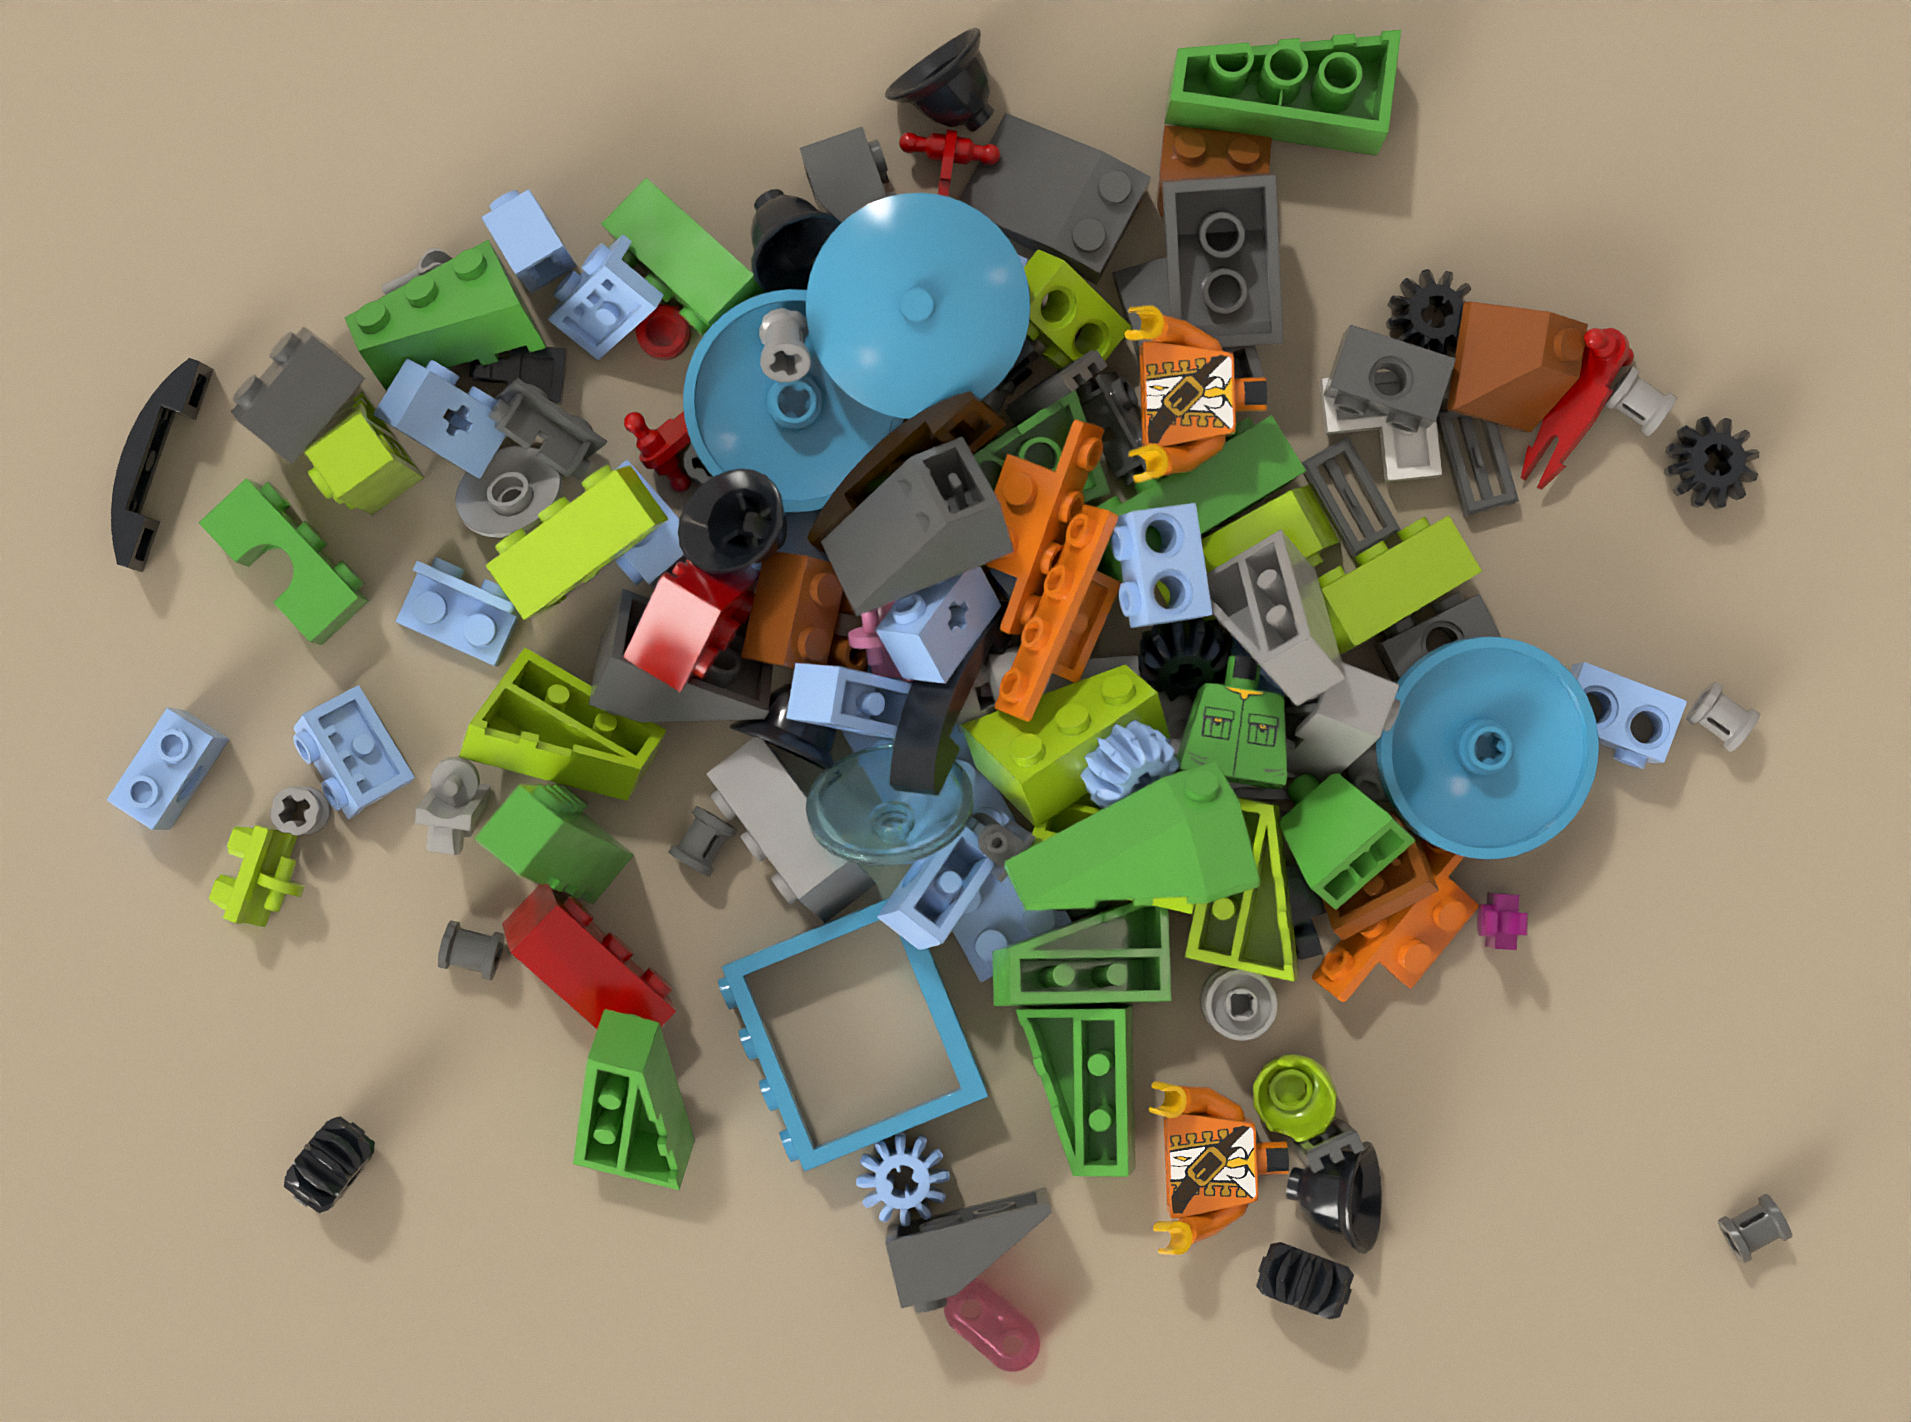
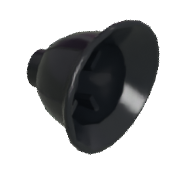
[885,28,994,132]
[751,189,841,292]
[678,468,787,574]
[729,683,836,773]
[1286,1141,1382,1254]

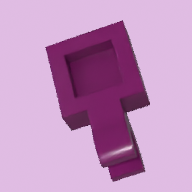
[1477,892,1529,950]

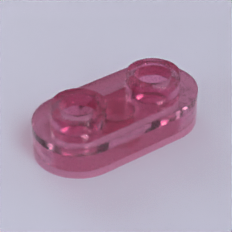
[944,1278,1040,1372]

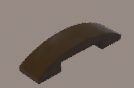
[807,391,1007,555]

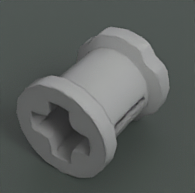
[759,308,811,382]
[1605,366,1677,437]
[1685,681,1760,752]
[270,787,331,835]

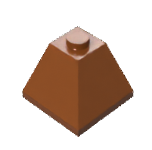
[1447,302,1588,432]

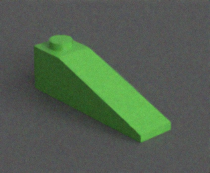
[1005,761,1260,911]

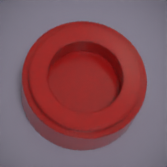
[635,304,691,360]

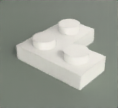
[1320,371,1442,483]

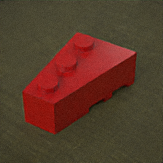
[623,559,760,692]
[502,883,676,1029]

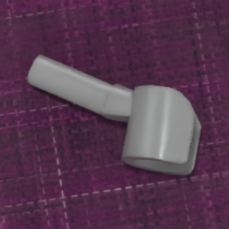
[382,248,453,295]

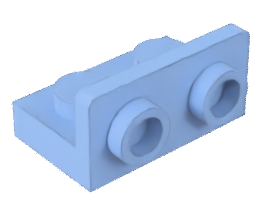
[547,234,664,360]
[395,557,521,667]
[293,685,415,819]

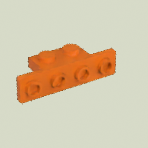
[984,420,1104,635]
[995,504,1121,722]
[1312,839,1479,1002]

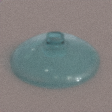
[806,744,974,867]

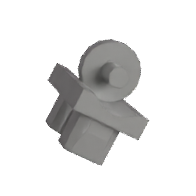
[415,757,491,855]

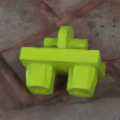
[209,825,305,927]

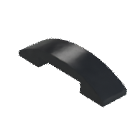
[111,358,214,572]
[890,601,1012,796]

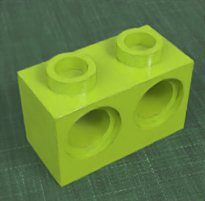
[1023,249,1131,370]

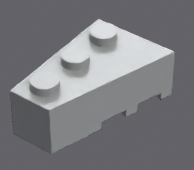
[1206,530,1346,706]
[1284,662,1400,784]
[707,737,876,923]

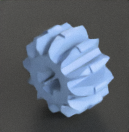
[1080,720,1180,809]
[856,1131,950,1226]

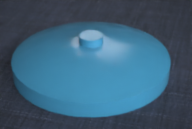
[806,193,1030,419]
[683,289,904,512]
[1376,637,1599,859]

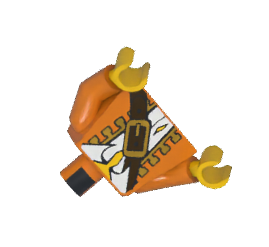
[1125,305,1267,483]
[1148,1081,1289,1255]

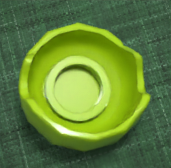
[1253,1054,1337,1142]

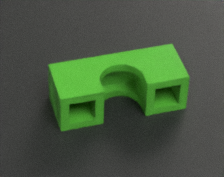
[198,478,369,645]

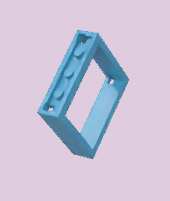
[718,897,988,1172]

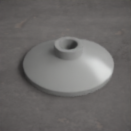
[455,446,562,537]

